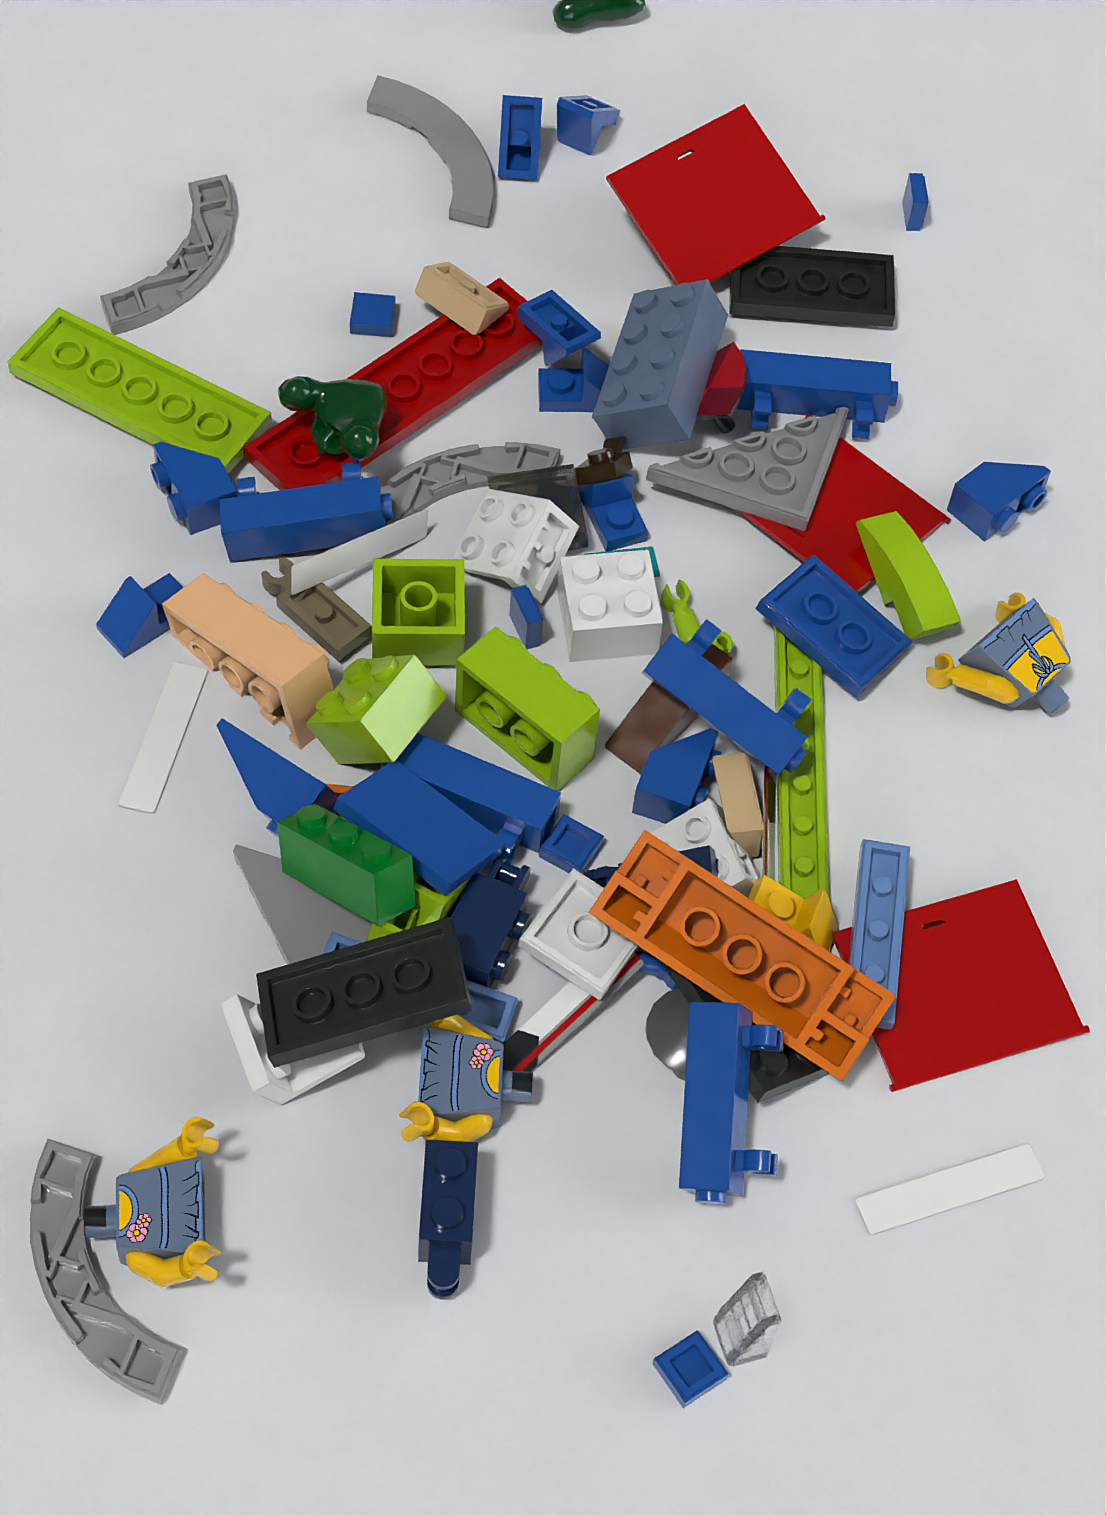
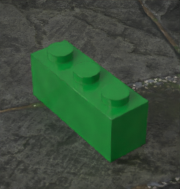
[277,804,416,926]

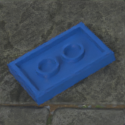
[755,554,913,697]
[333,760,506,896]

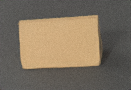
[415,262,510,335]
[712,752,765,857]

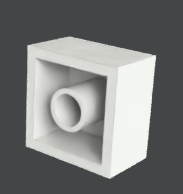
[557,550,663,662]

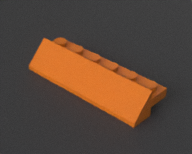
[588,829,896,1081]

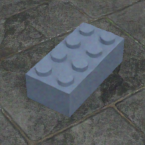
[592,279,728,450]

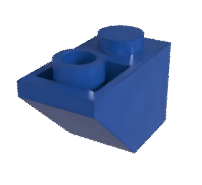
[150,442,238,535]
[947,462,1051,542]
[632,728,722,824]

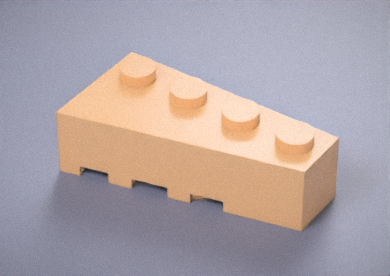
[162,573,334,750]

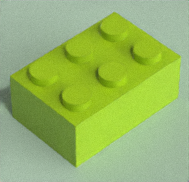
[455,626,600,791]

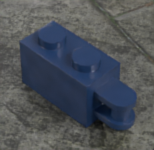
[451,855,532,988]
[418,1139,478,1300]

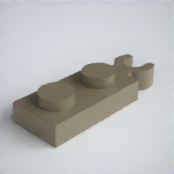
[261,557,372,661]

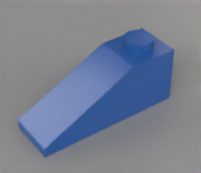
[216,718,338,838]

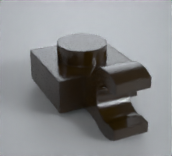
[574,436,633,485]

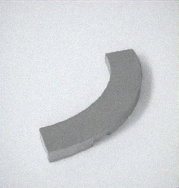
[367,75,493,227]
[100,174,234,335]
[381,442,561,525]
[30,1138,182,1405]

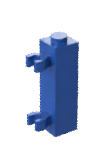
[736,349,898,439]
[219,461,394,562]
[641,619,812,775]
[381,733,561,864]
[679,1002,784,1205]

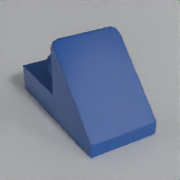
[498,95,543,180]
[557,95,621,155]
[518,290,601,366]
[538,348,609,412]
[574,473,648,551]
[96,573,183,658]

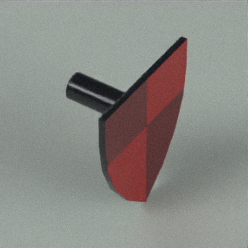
[696,342,748,434]

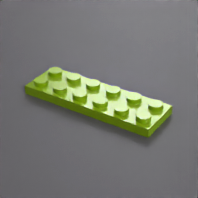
[7,307,272,475]

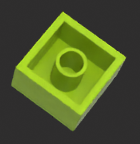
[372,558,465,665]
[306,655,447,764]

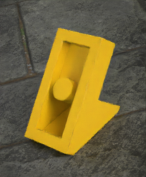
[748,875,838,951]

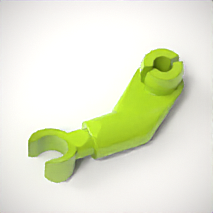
[660,579,733,655]

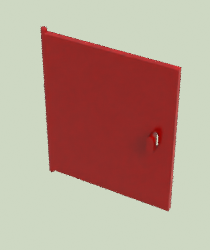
[606,104,826,285]
[736,413,952,593]
[832,879,1090,1092]

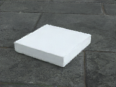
[518,868,639,1000]

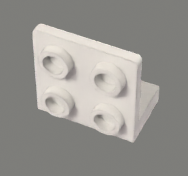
[452,489,579,604]
[631,798,760,897]
[220,994,365,1105]

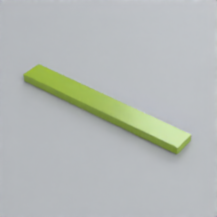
[774,626,829,899]

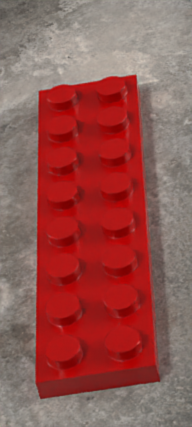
[244,278,543,490]

